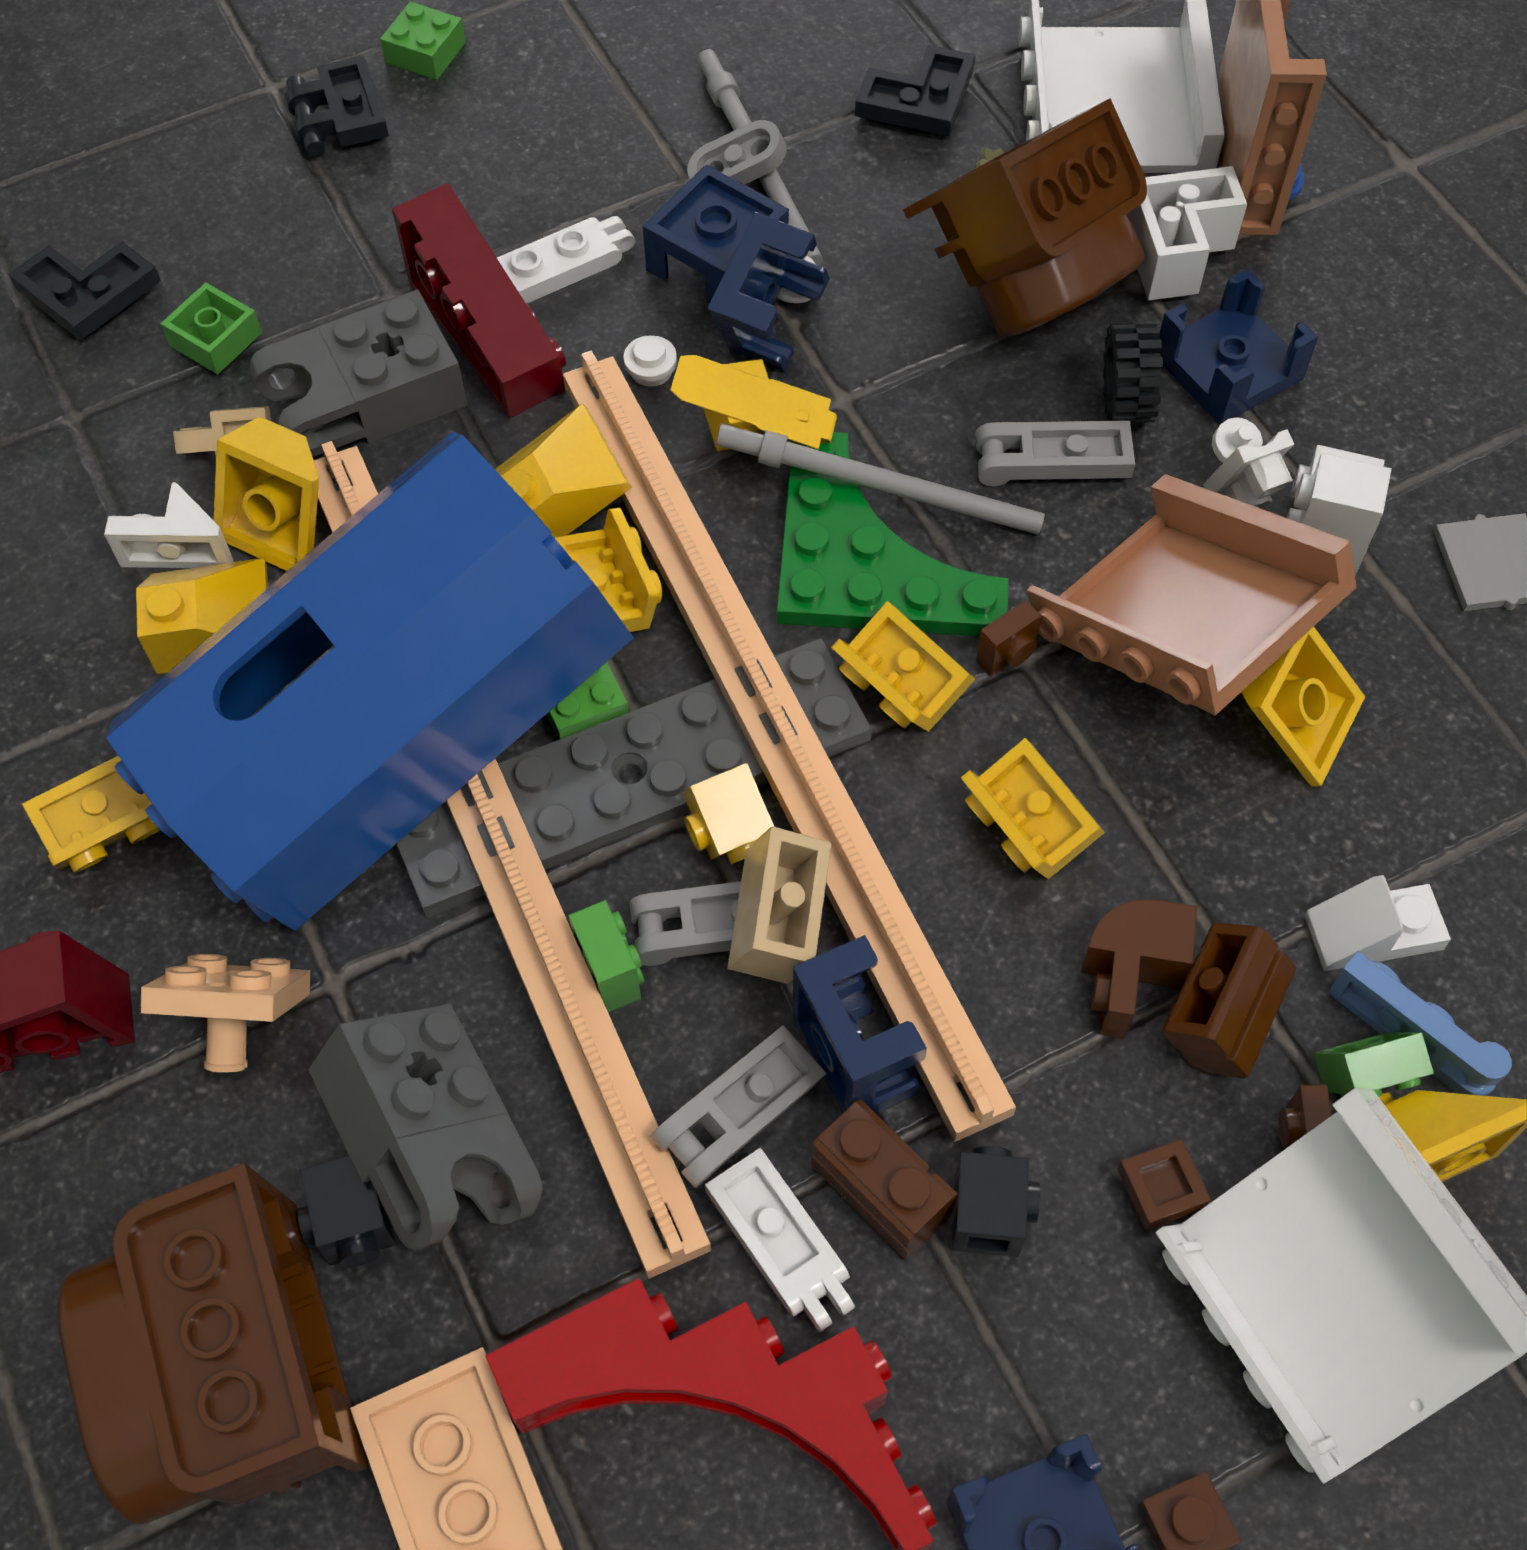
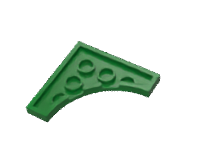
[777,432,1009,637]

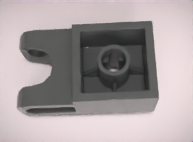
[249,289,468,457]
[308,1004,543,1249]

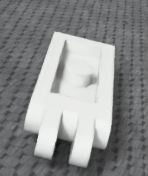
[497,216,635,303]
[705,1147,855,1332]

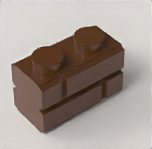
[1161,922,1297,1079]
[811,1099,958,1260]

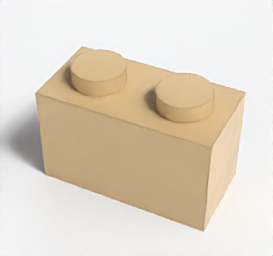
[727,826,832,984]

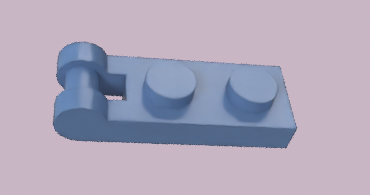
[1328,951,1512,1096]

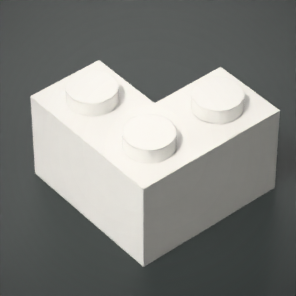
[1128,166,1247,300]
[1286,445,1392,576]

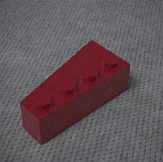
[392,183,566,419]
[0,930,135,1073]

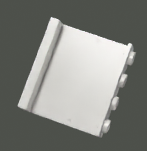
[1019,0,1225,173]
[1156,1088,1527,1484]

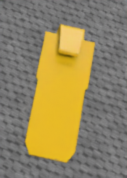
[670,355,837,449]

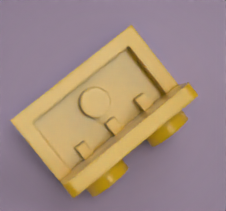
[555,508,662,632]
[831,601,975,732]
[961,738,1105,879]
[22,756,160,873]

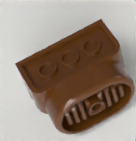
[903,98,1147,337]
[57,1163,369,1524]

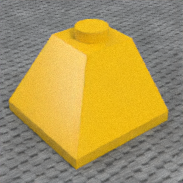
[496,403,632,538]
[213,416,319,571]
[136,558,268,674]
[1241,627,1365,787]
[1379,1090,1527,1182]

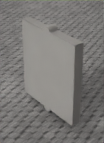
[1433,513,1527,611]

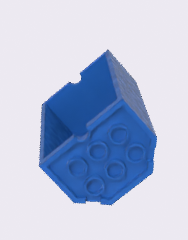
[106,431,634,931]

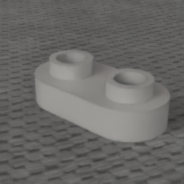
[687,120,787,185]

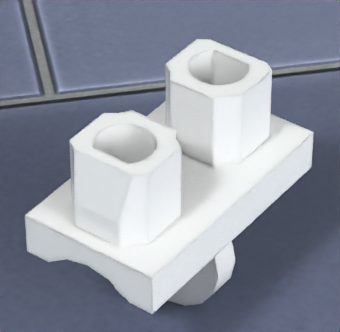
[1203,417,1294,509]

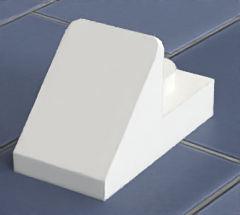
[104,482,233,568]
[1304,875,1451,971]

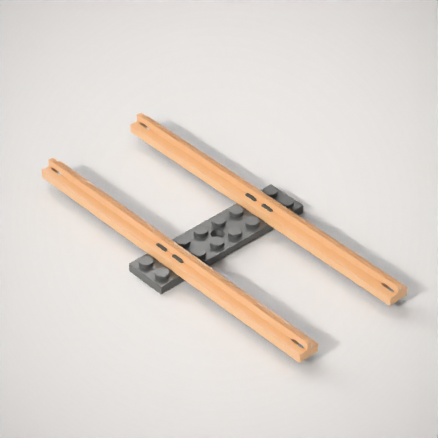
[314,351,1016,1279]

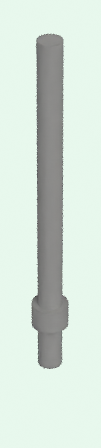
[697,49,823,266]
[716,423,1045,535]

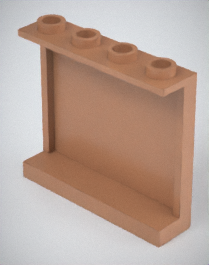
[1217,0,1327,235]
[1027,474,1356,715]

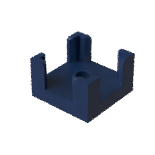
[642,164,789,304]
[707,212,830,372]
[1159,268,1318,425]
[793,935,927,1114]
[946,1433,1139,1550]

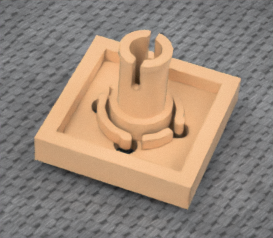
[141,954,310,1073]

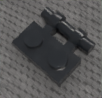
[285,55,389,157]

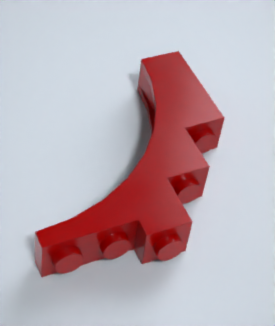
[485,1278,937,1550]

